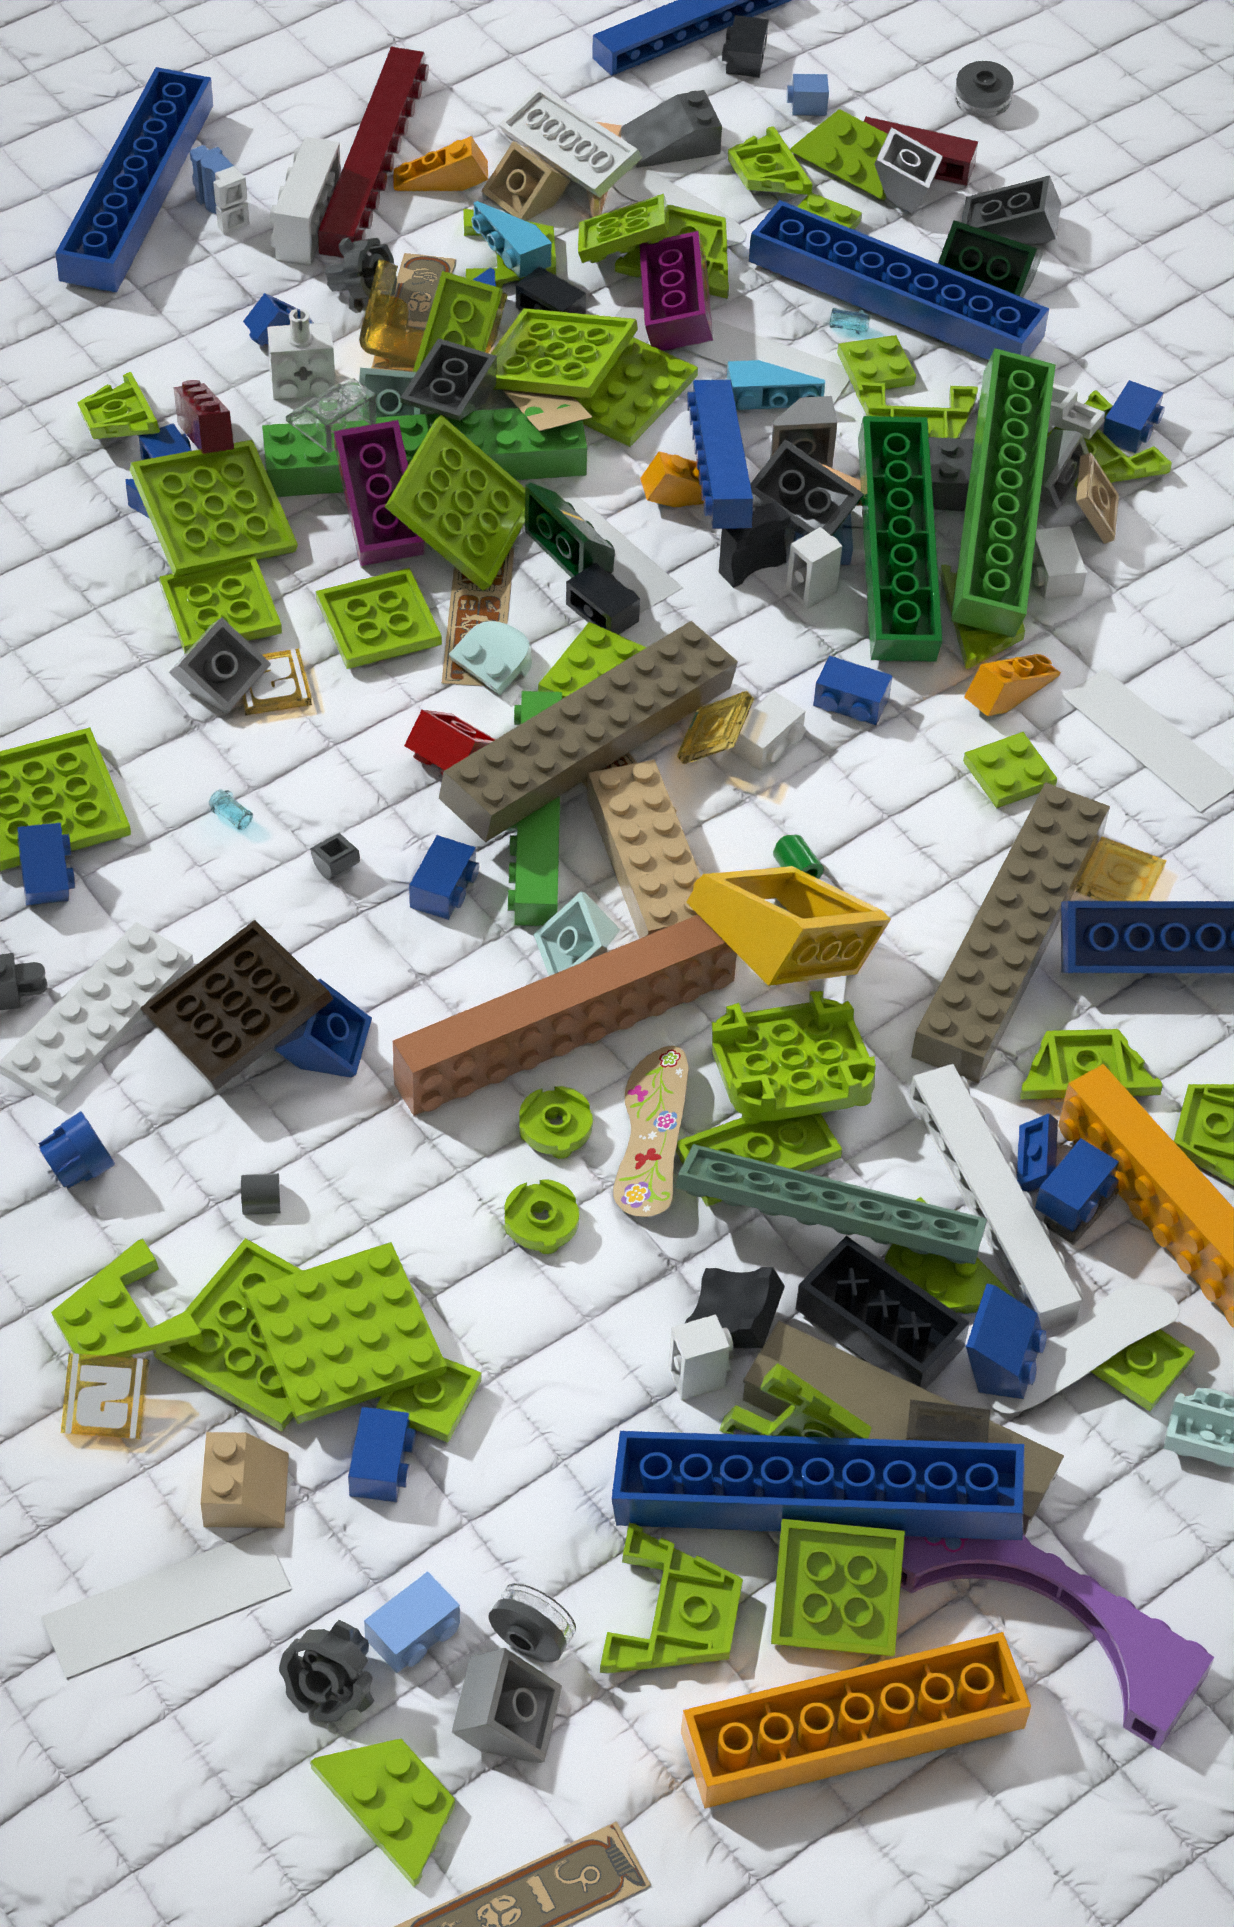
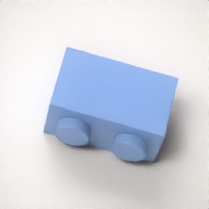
[364,1571,460,1673]

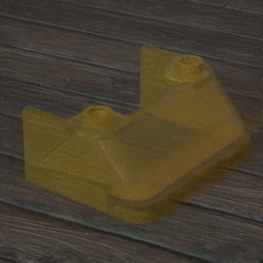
[359,259,508,366]

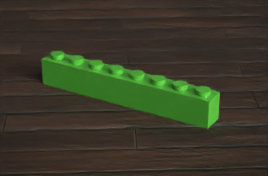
[508,691,562,926]

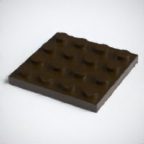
[140,920,333,1091]

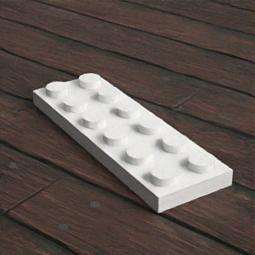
[498,86,643,198]
[0,922,194,1107]

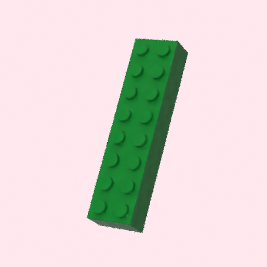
[858,416,943,662]

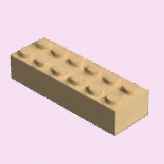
[587,759,701,939]

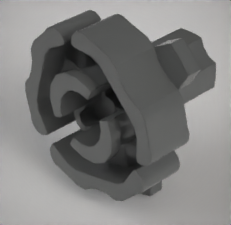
[325,238,397,313]
[279,1619,375,1722]

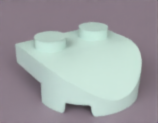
[449,621,532,695]
[1163,1388,1234,1467]

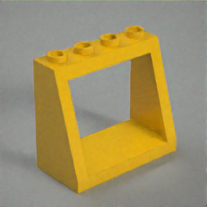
[686,866,891,986]

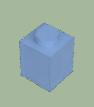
[786,74,829,116]

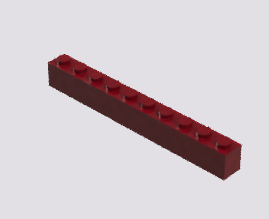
[318,46,429,258]

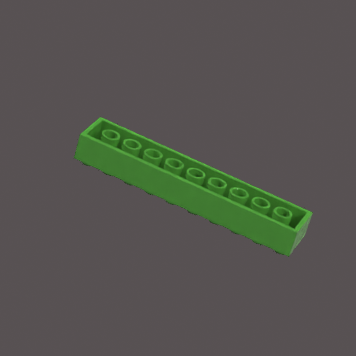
[951,348,1056,637]
[262,404,587,497]

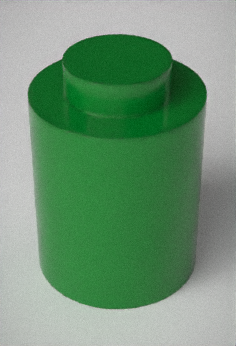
[773,834,824,879]

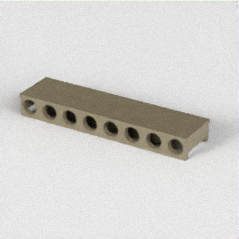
[743,1321,1064,1536]

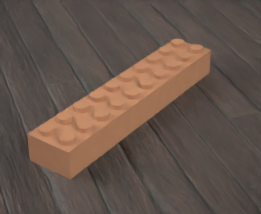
[392,915,737,1116]

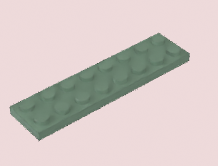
[675,1144,987,1264]

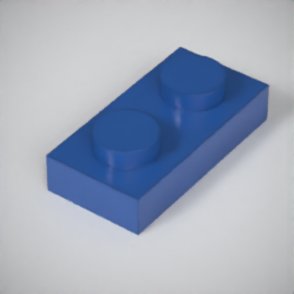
[1017,1113,1058,1192]

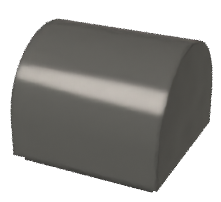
[310,833,360,879]
[241,1173,281,1215]

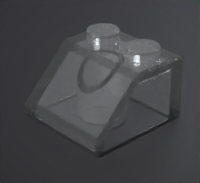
[285,378,376,453]

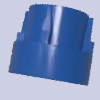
[38,1111,116,1188]

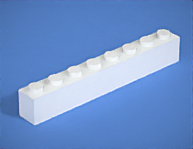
[909,1064,1083,1330]

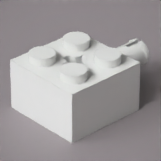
[267,308,336,400]

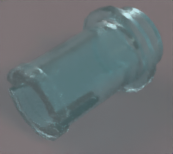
[830,308,870,335]
[209,789,254,830]

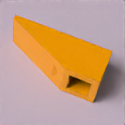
[393,136,489,191]
[640,451,704,508]
[964,654,1061,716]

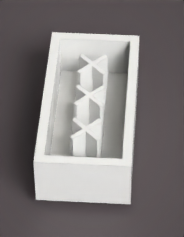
[270,136,341,266]

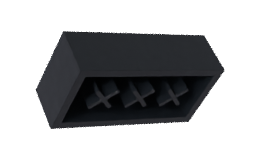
[795,1235,970,1390]

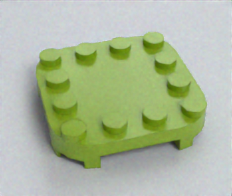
[712,991,876,1124]

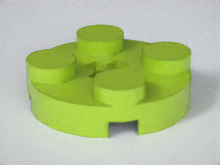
[519,1086,593,1159]
[504,1179,579,1254]

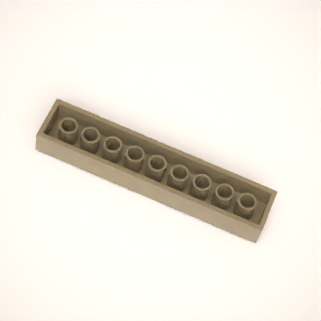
[438,621,738,842]
[911,782,1110,1084]

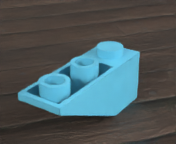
[471,201,552,278]
[726,360,825,410]

